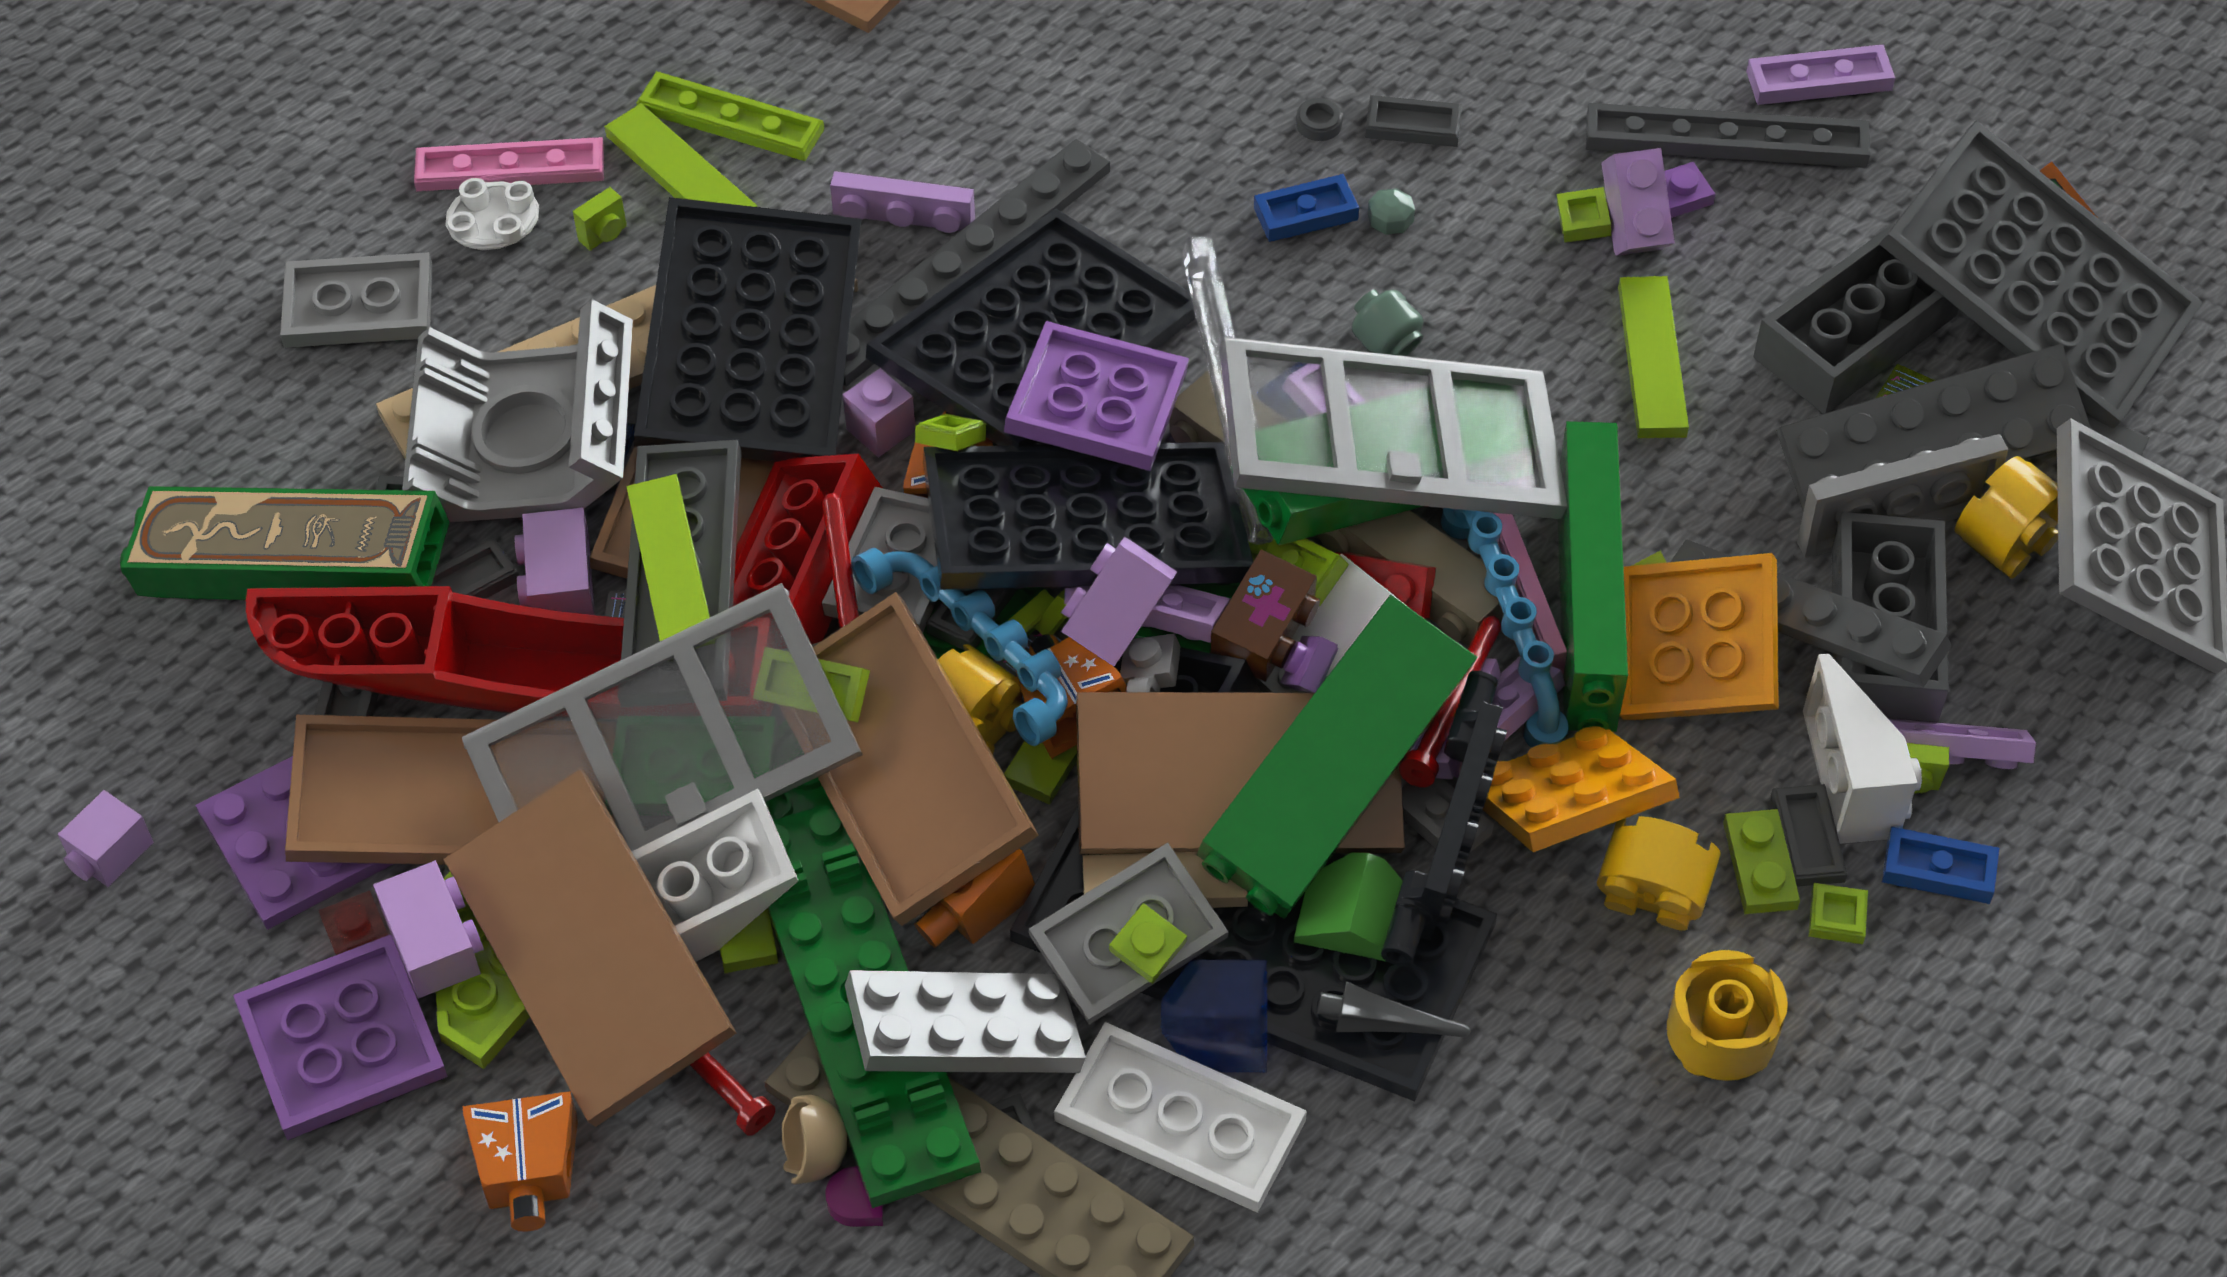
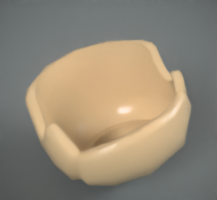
[782,1094,847,1184]

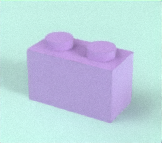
[1601,148,1675,256]
[515,507,595,615]
[1061,536,1177,666]
[373,860,484,999]

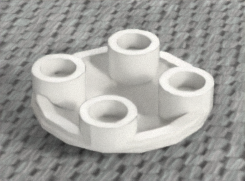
[446,178,539,250]

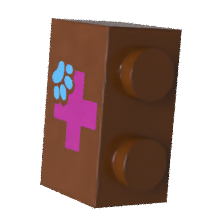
[1210,549,1320,682]

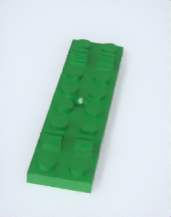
[767,802,981,1208]

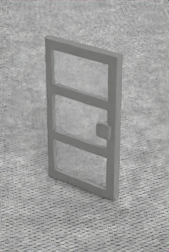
[1220,337,1568,519]
[462,583,863,852]

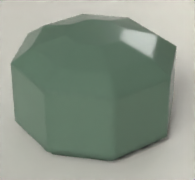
[1368,188,1415,235]

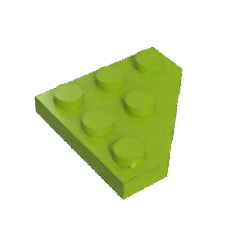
[436,872,530,1069]

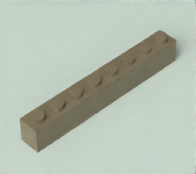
[1169,369,1517,647]

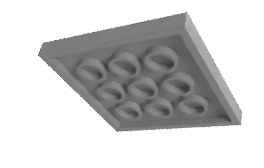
[2056,419,2227,673]

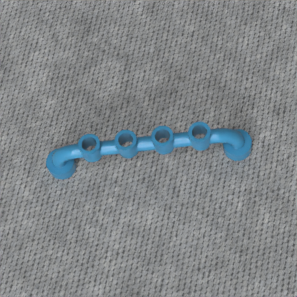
[1441,508,1568,748]
[851,548,1068,746]

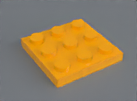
[1620,553,1779,720]
[1483,726,1680,852]

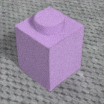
[843,368,915,458]
[58,790,154,887]

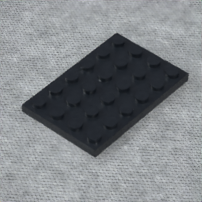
[634,197,862,462]
[865,208,1203,448]
[923,442,1253,591]

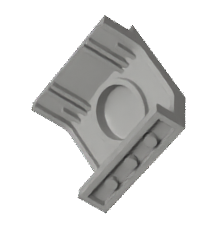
[402,299,633,522]

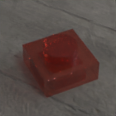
[318,890,388,955]

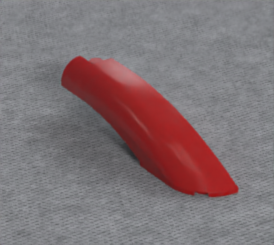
[246,586,778,721]

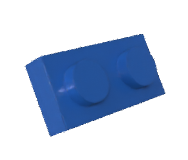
[1254,174,1359,242]
[1882,827,2000,904]

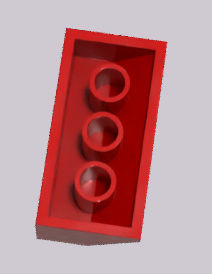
[733,454,883,651]

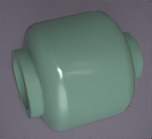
[1352,289,1424,356]

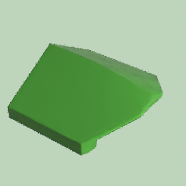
[1294,852,1403,961]

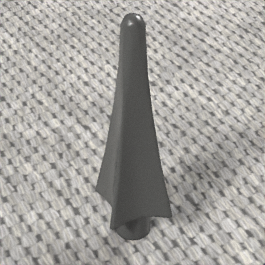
[1317,981,1471,1037]

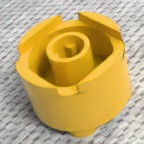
[1955,456,2058,579]
[938,644,1023,755]
[1596,816,1721,931]
[1666,950,1788,1081]

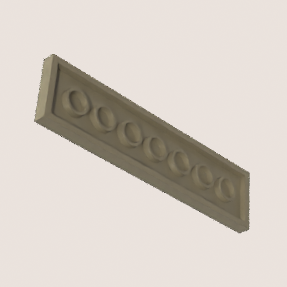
[764,1031,1194,1277]

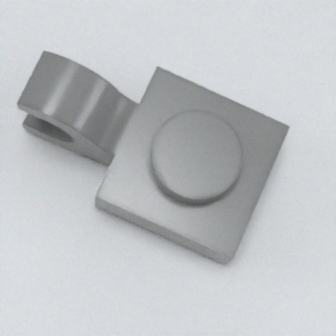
[1120,633,1181,692]

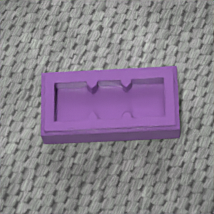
[1280,636,1339,693]

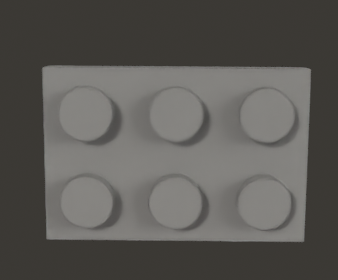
[280,252,433,348]
[822,487,937,633]
[1029,843,1228,1025]

